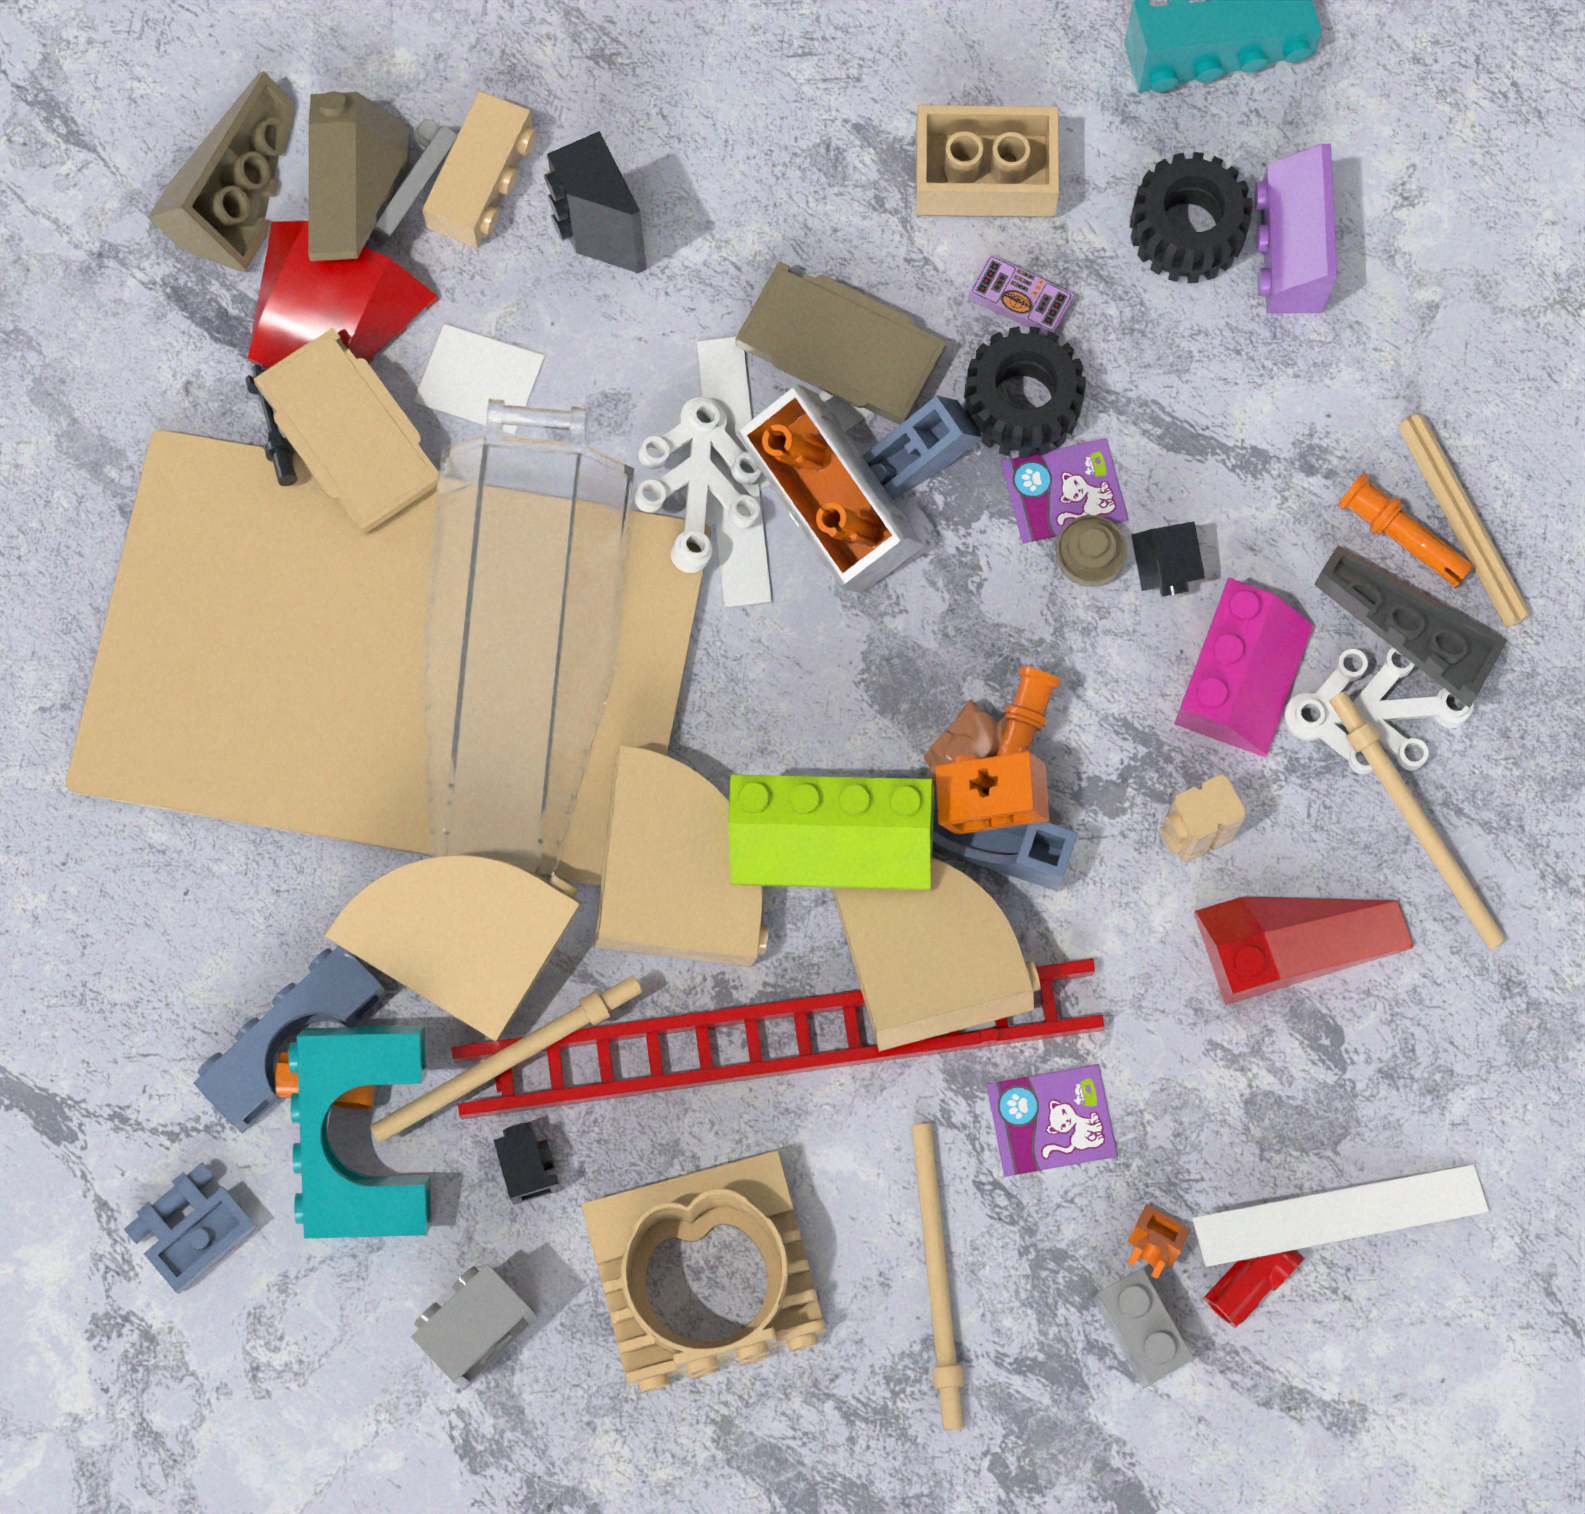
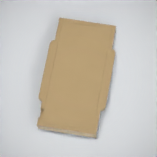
[253,327,443,535]

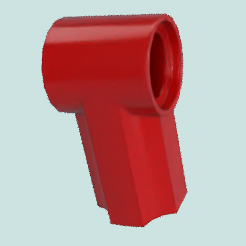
[1203,1250,1305,1328]

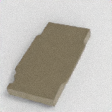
[735,261,947,425]

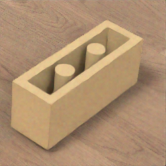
[422,91,537,248]

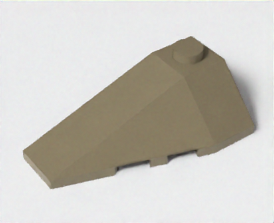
[148,71,295,272]
[309,91,410,261]

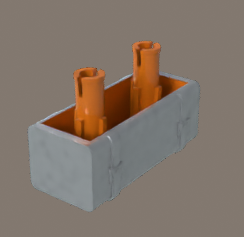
[736,385,924,593]

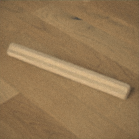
[1399,413,1530,627]

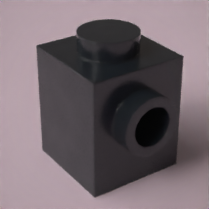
[1131,521,1205,597]

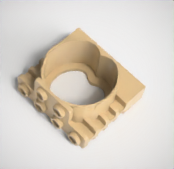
[581,1150,826,1393]

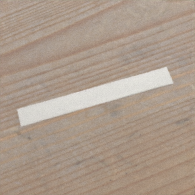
[696,336,772,608]
[1192,1164,1489,1267]

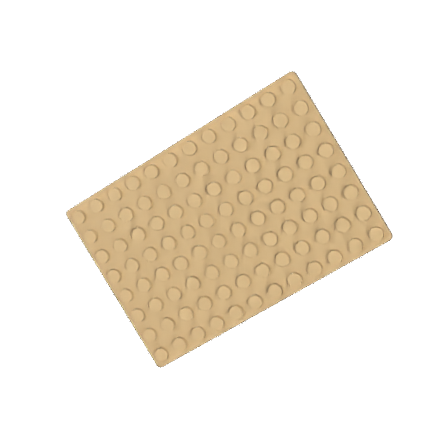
[66,430,711,886]

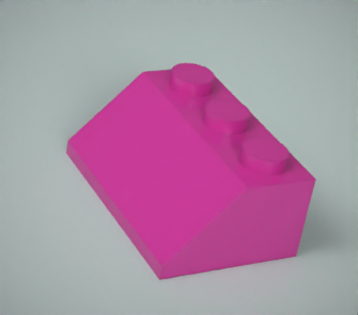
[1174,577,1313,757]

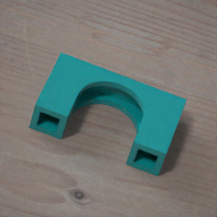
[288,1025,432,1239]

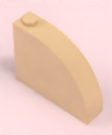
[593,745,768,967]
[325,855,584,1042]
[831,858,1041,1051]

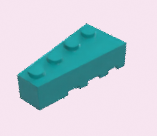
[1124,0,1322,93]

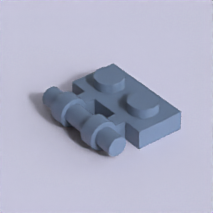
[124,1162,258,1294]

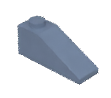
[862,395,983,500]

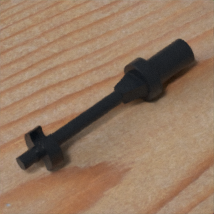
[245,365,297,486]

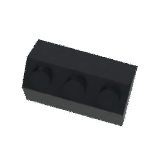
[544,131,647,273]

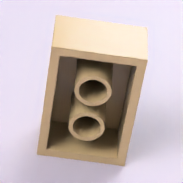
[915,105,1059,217]

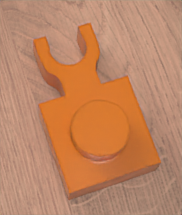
[1127,1204,1191,1279]

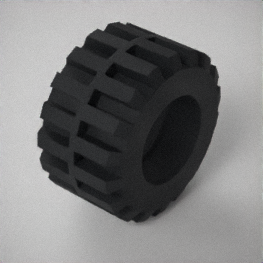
[1130,152,1253,283]
[964,326,1086,458]

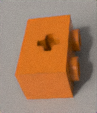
[935,747,1049,835]

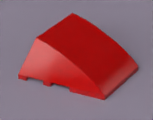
[248,221,438,370]

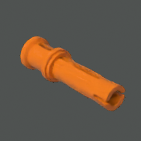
[1337,472,1474,589]
[986,666,1062,796]

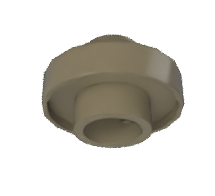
[1055,515,1127,587]

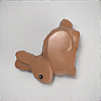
[923,699,1009,786]

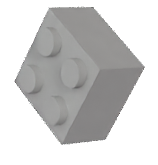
[411,1263,538,1390]

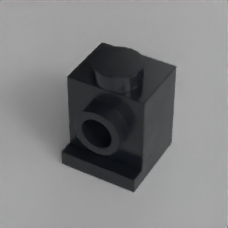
[493,1122,562,1205]

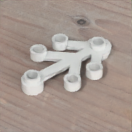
[634,397,762,573]
[1284,647,1474,775]

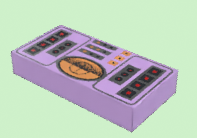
[968,254,1074,336]

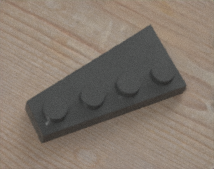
[1314,545,1507,708]

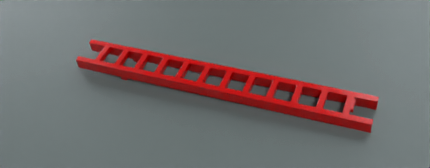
[451,959,1105,1120]

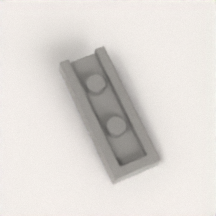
[369,119,458,245]

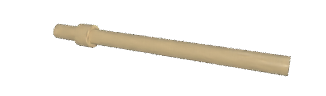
[1329,691,1506,950]
[370,975,643,1143]
[912,1123,965,1431]

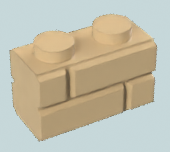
[1159,774,1246,863]

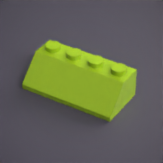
[728,774,935,891]

